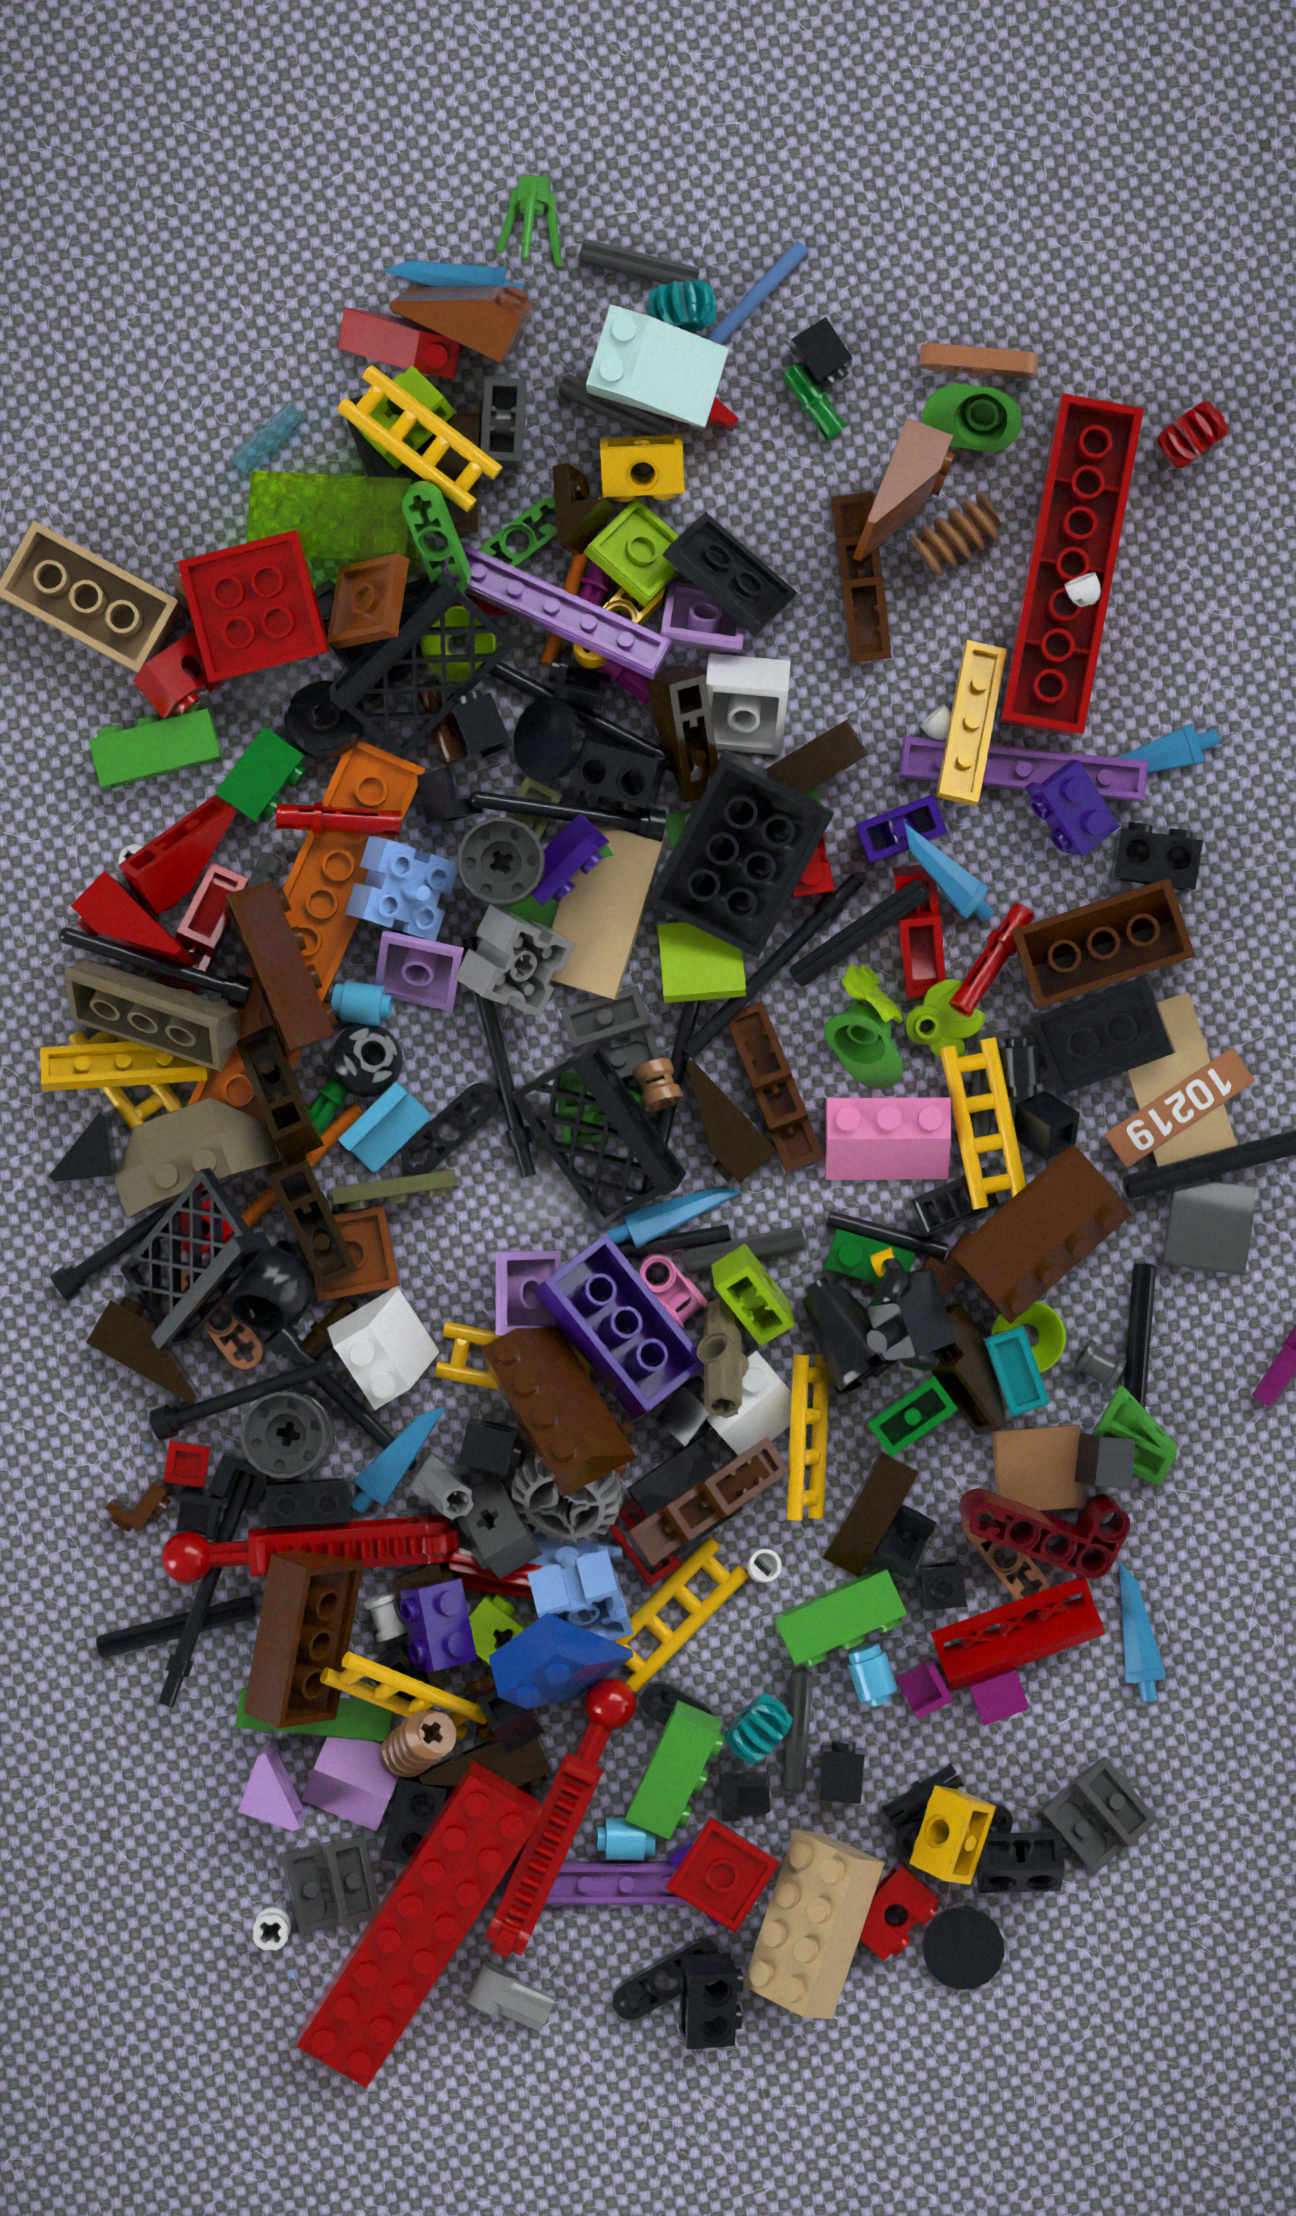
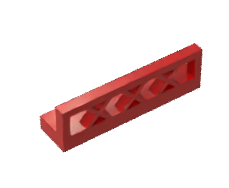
[930,1576,1106,1691]

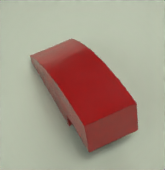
[158,862,249,996]
[892,865,946,999]

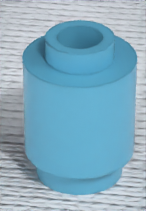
[331,981,393,1027]
[847,1643,898,1707]
[596,1818,655,1860]

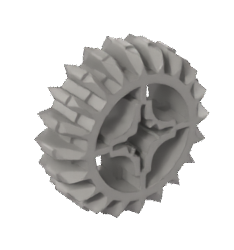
[511,1453,623,1546]

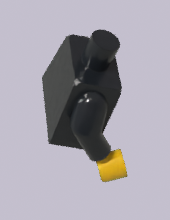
[867,1247,957,1371]

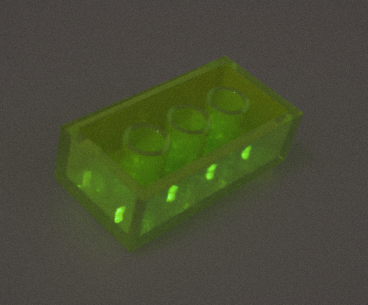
[246,470,422,567]

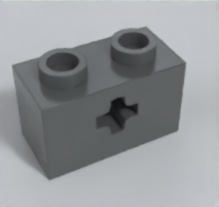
[480,377,527,469]
[457,1475,542,1579]

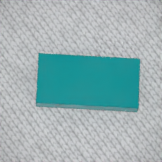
[983,1325,1051,1417]

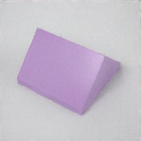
[660,581,745,656]
[374,930,466,1012]
[496,1250,561,1335]
[301,1736,399,1831]
[238,1740,307,1831]

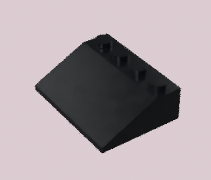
[648,748,834,958]

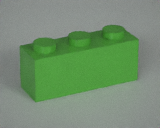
[88,704,224,790]
[774,1566,908,1667]
[625,1700,725,1840]

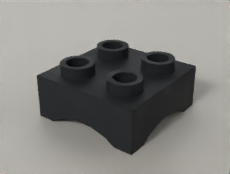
[627,1441,743,1557]

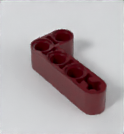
[959,1488,1130,1579]

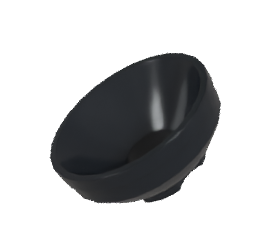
[328,1024,403,1097]

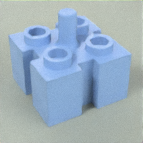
[345,835,458,942]
[527,1550,634,1641]

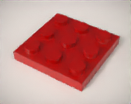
[177,530,330,683]

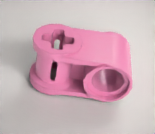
[638,1253,709,1329]

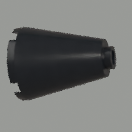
[802,1277,900,1396]

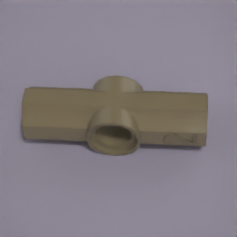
[696,1298,749,1418]

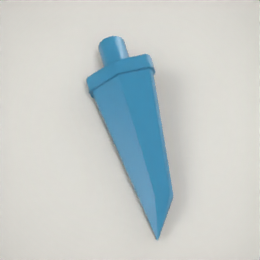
[384,260,525,291]
[1117,723,1220,774]
[904,823,994,922]
[607,1187,745,1249]
[352,1406,447,1513]
[1118,1560,1166,1702]

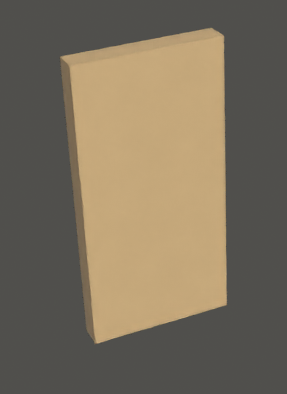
[550,825,665,1000]
[1126,992,1237,1167]

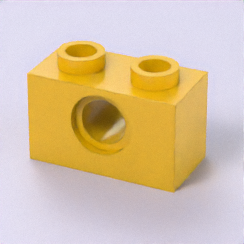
[600,434,685,502]
[909,1785,996,1885]

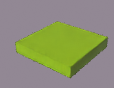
[583,498,679,607]
[657,922,746,1003]

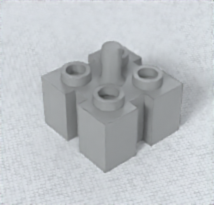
[454,904,576,1017]

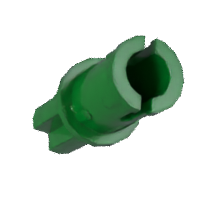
[782,362,847,442]
[310,1075,348,1136]

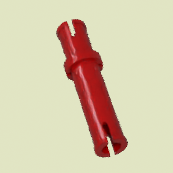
[276,802,401,837]
[948,903,1035,1017]

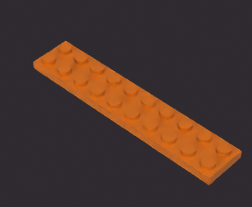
[187,740,426,1122]

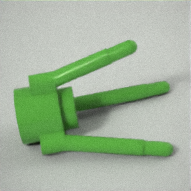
[496,175,562,268]

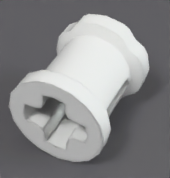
[364,1590,408,1642]
[253,1907,292,1951]

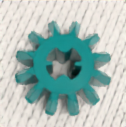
[647,279,717,333]
[725,1693,793,1765]

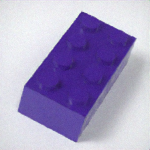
[532,1233,704,1420]

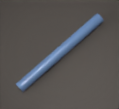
[705,241,809,345]

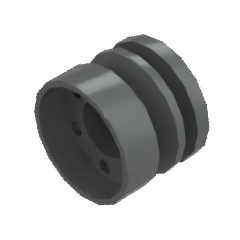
[457,817,545,907]
[240,1391,335,1478]

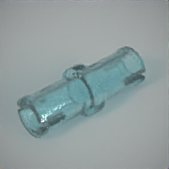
[229,400,306,476]

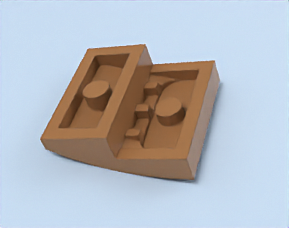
[992,1424,1085,1511]

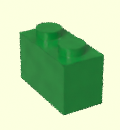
[215,726,307,824]
[865,1373,958,1458]

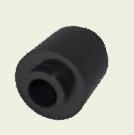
[998,1037,1041,1097]

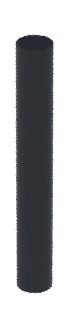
[826,1210,948,1259]
[616,1224,731,1259]

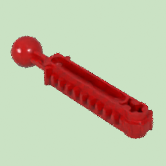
[161,1514,459,1584]
[484,1678,637,1959]

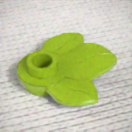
[842,964,903,1024]
[904,979,986,1058]

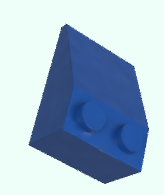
[489,1613,633,1709]

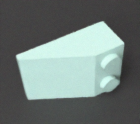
[586,304,729,429]

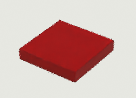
[665,1816,780,1933]

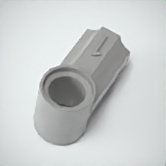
[408,1453,474,1520]
[467,1962,555,2031]

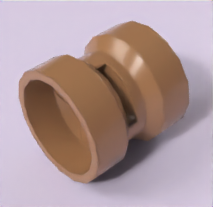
[632,1058,683,1112]

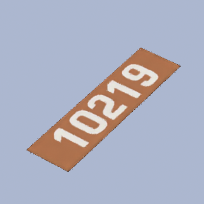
[1104,1047,1255,1168]

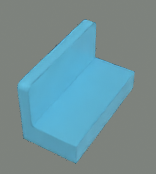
[338,1081,431,1172]

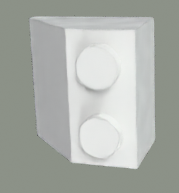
[706,653,790,755]
[327,1286,439,1410]
[699,1348,792,1455]

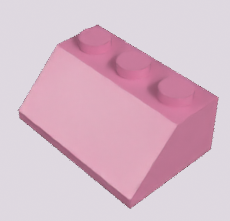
[825,1097,951,1180]

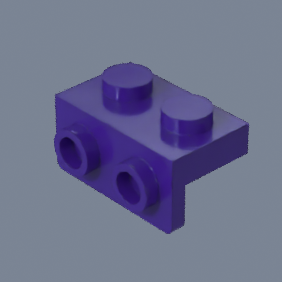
[1025,759,1120,856]
[531,814,610,906]
[399,1578,477,1671]

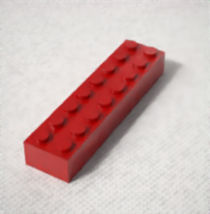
[998,393,1144,738]
[296,1760,542,2088]

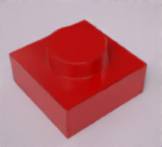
[163,1440,212,1488]

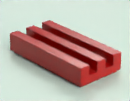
[609,1498,682,1587]

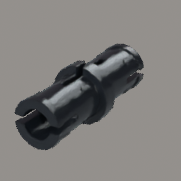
[881,1763,964,1829]

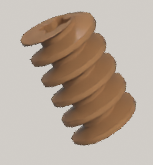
[909,492,1001,577]
[381,1710,456,1778]

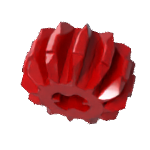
[1157,401,1229,468]

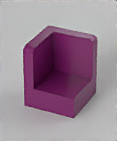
[895,1658,954,1719]
[967,1668,1029,1726]

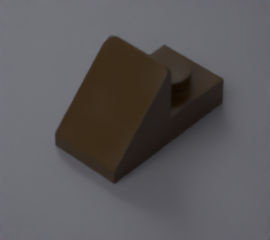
[552,463,615,555]

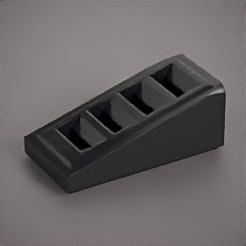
[908,1167,1000,1238]

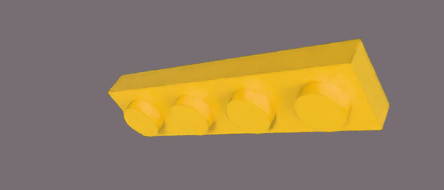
[936,640,1007,807]
[40,1041,208,1092]

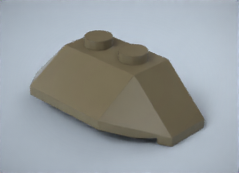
[114,1098,281,1218]

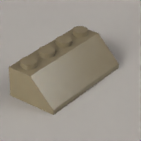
[63,959,242,1072]

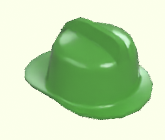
[923,384,1022,452]
[824,999,904,1089]

